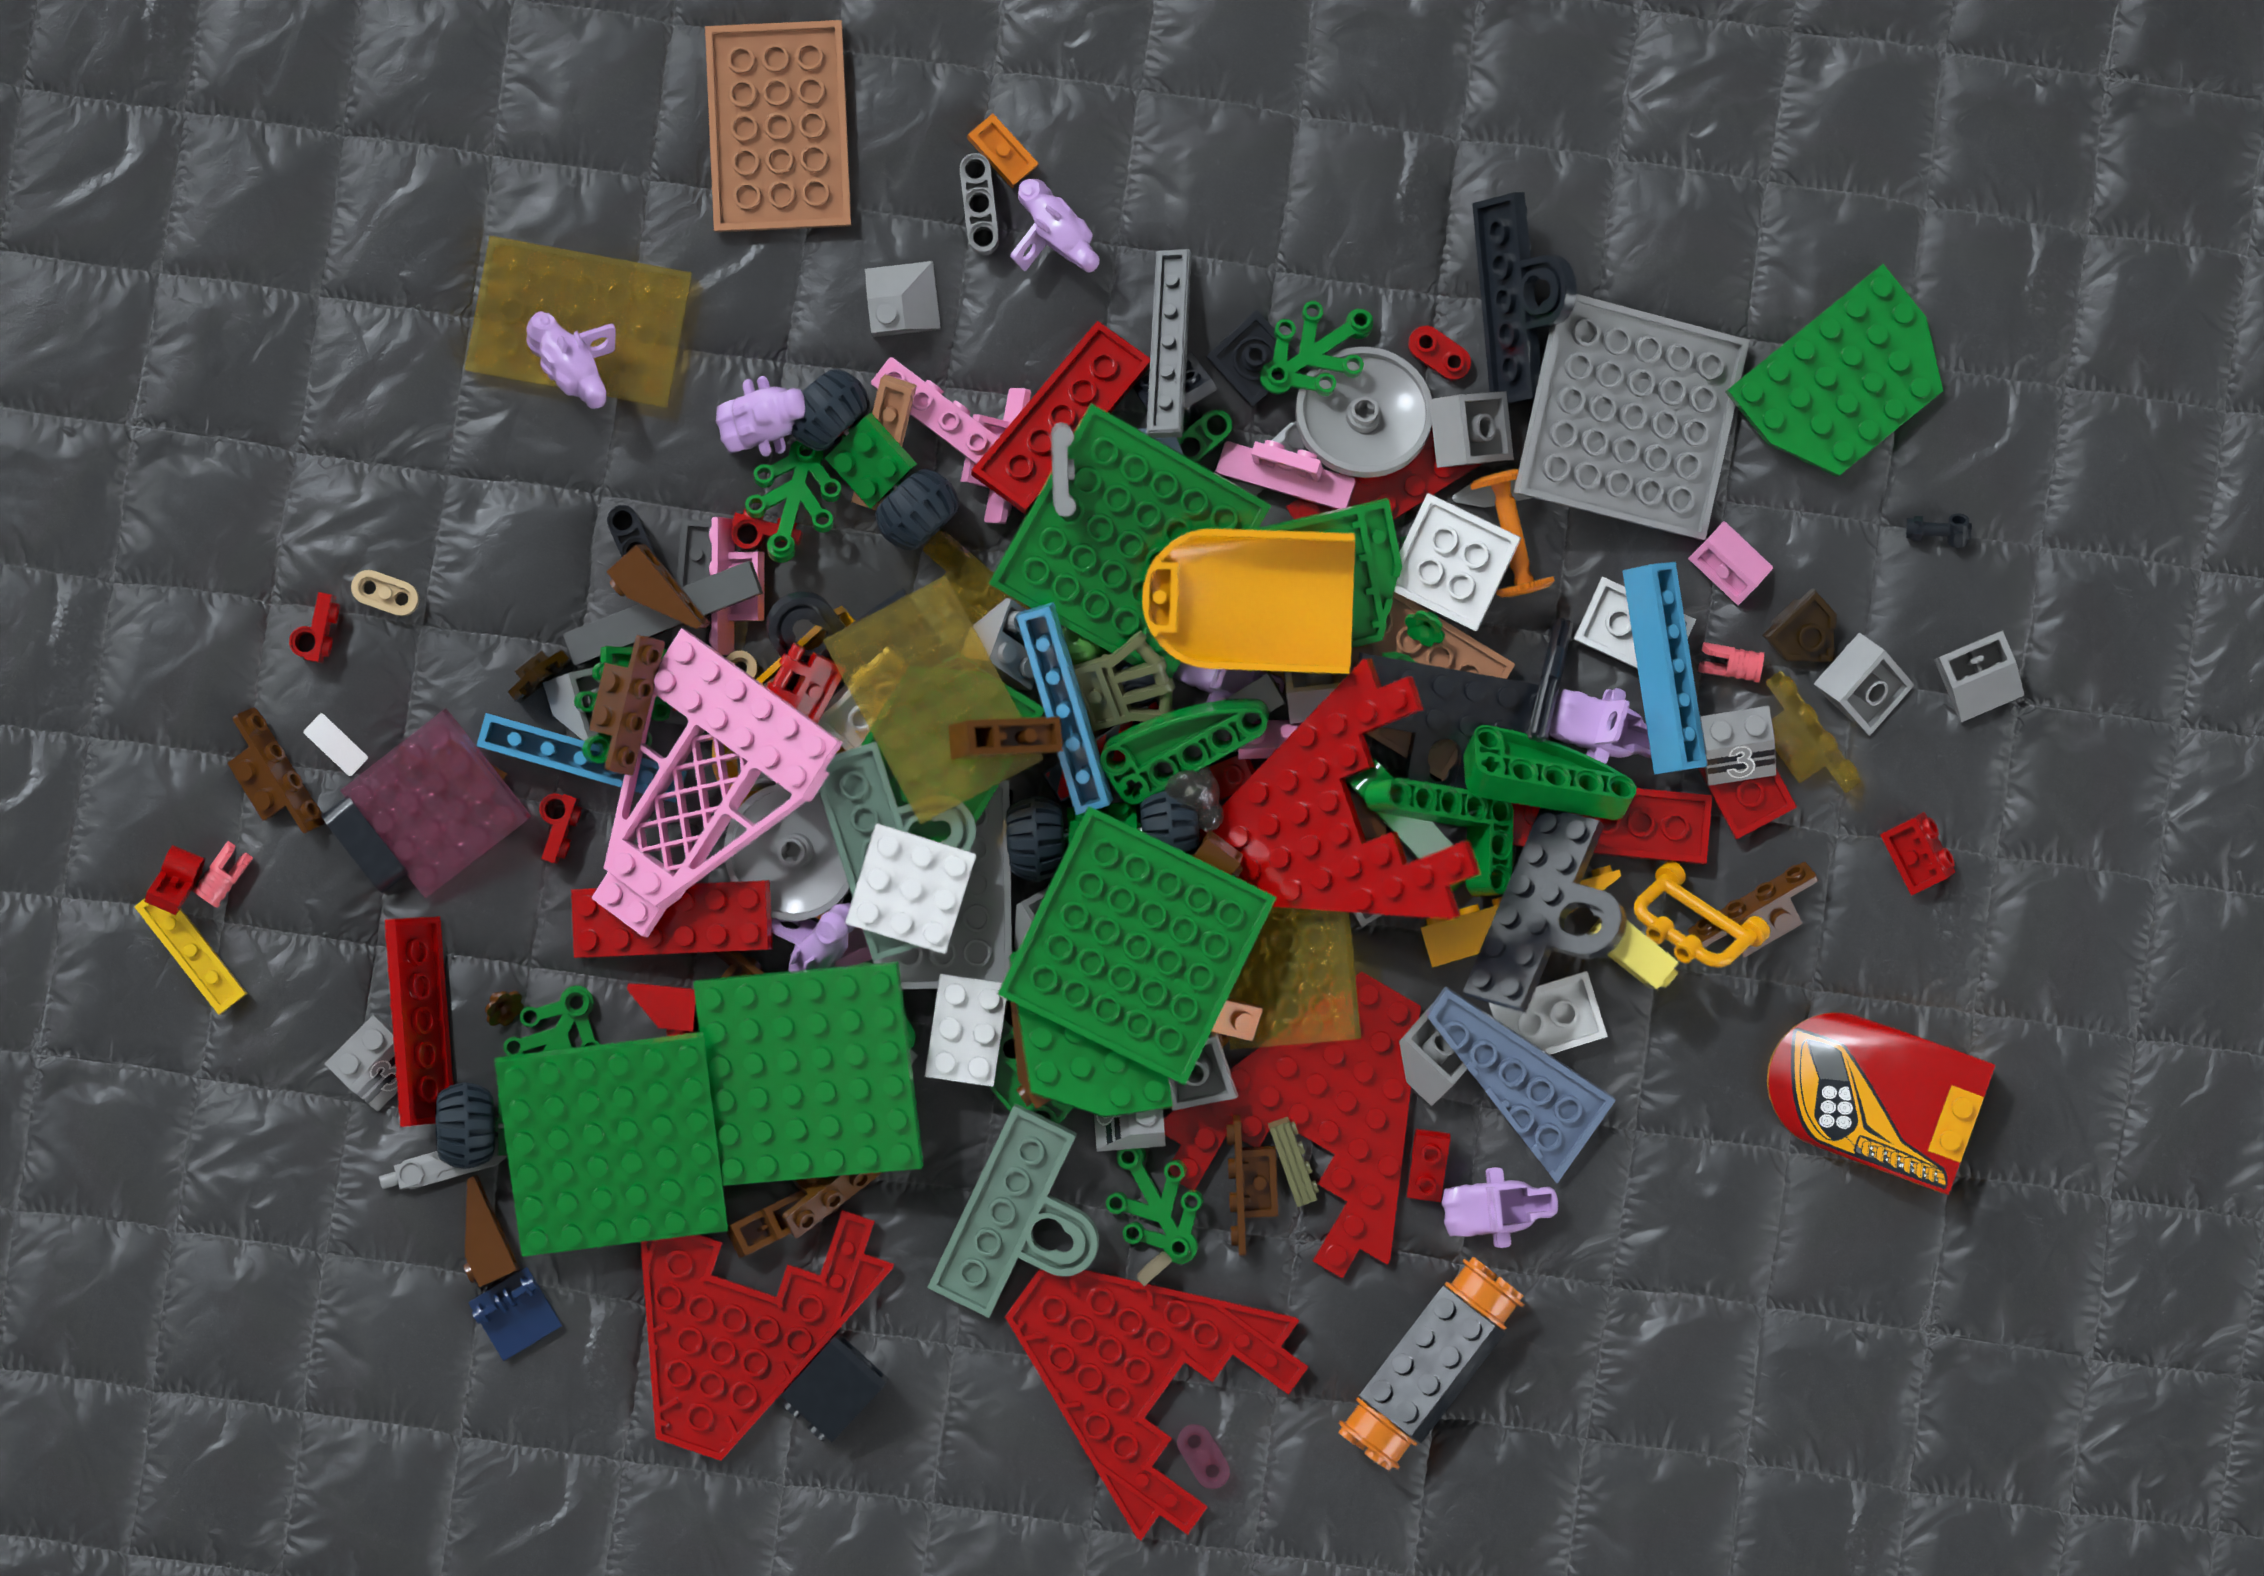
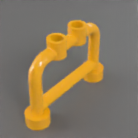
[1634,861,1770,968]

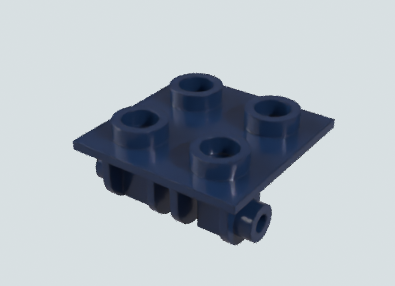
[468,1267,563,1361]

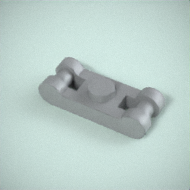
[1051,423,1076,516]

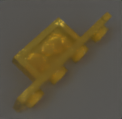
[923,528,1031,625]
[1766,670,1861,793]

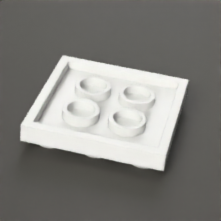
[1394,493,1522,631]
[845,823,976,954]

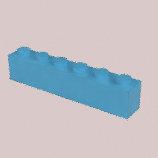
[1622,562,1707,775]
[1016,602,1113,815]
[476,713,688,804]

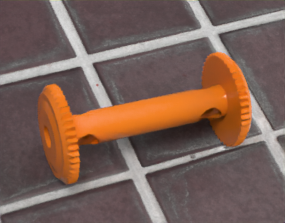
[1470,469,1555,598]

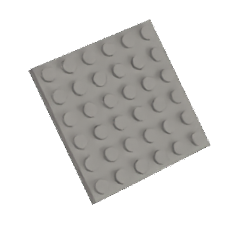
[1514,294,1750,540]

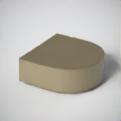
[1136,1251,1173,1286]

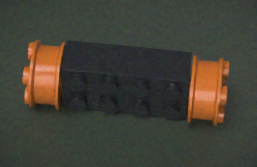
[1338,1257,1524,1471]

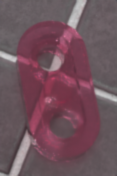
[1177,1424,1230,1489]

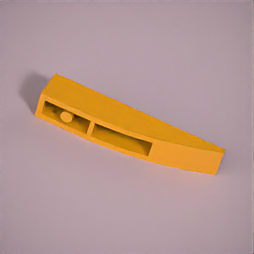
[1421,865,1621,967]

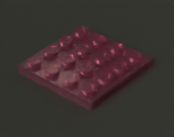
[340,708,532,898]

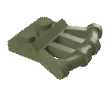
[1073,631,1175,731]

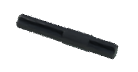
[1528,618,1573,743]

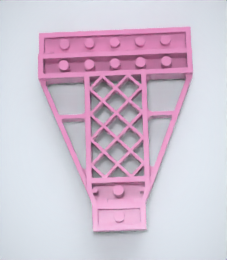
[592,628,843,937]

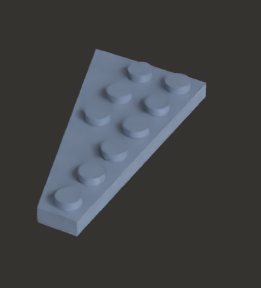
[1426,986,1616,1183]

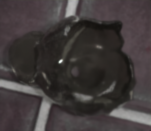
[1165,765,1224,831]

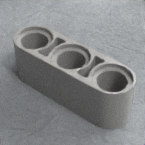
[960,153,999,256]

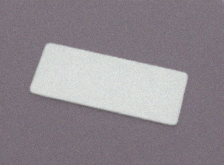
[304,713,368,776]

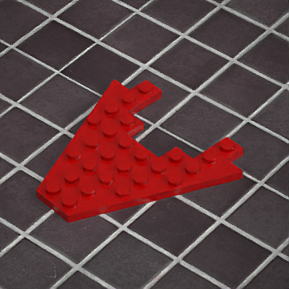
[1199,659,1480,919]
[1163,971,1421,1279]
[641,1210,895,1461]
[1005,1268,1309,1541]

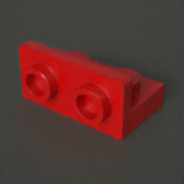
[1880,812,1955,896]

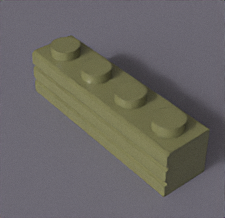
[1268,1116,1319,1207]

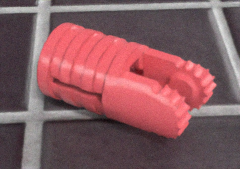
[1698,642,1764,683]
[192,841,253,908]

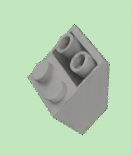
[961,598,1035,690]
[1934,630,2024,722]

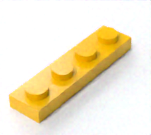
[134,899,248,1015]

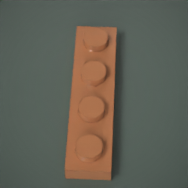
[852,374,917,510]

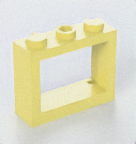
[1587,918,1679,989]

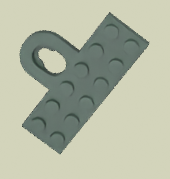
[819,741,976,961]
[927,1103,1099,1318]

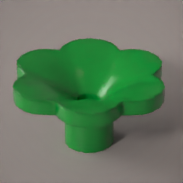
[1404,611,1445,647]

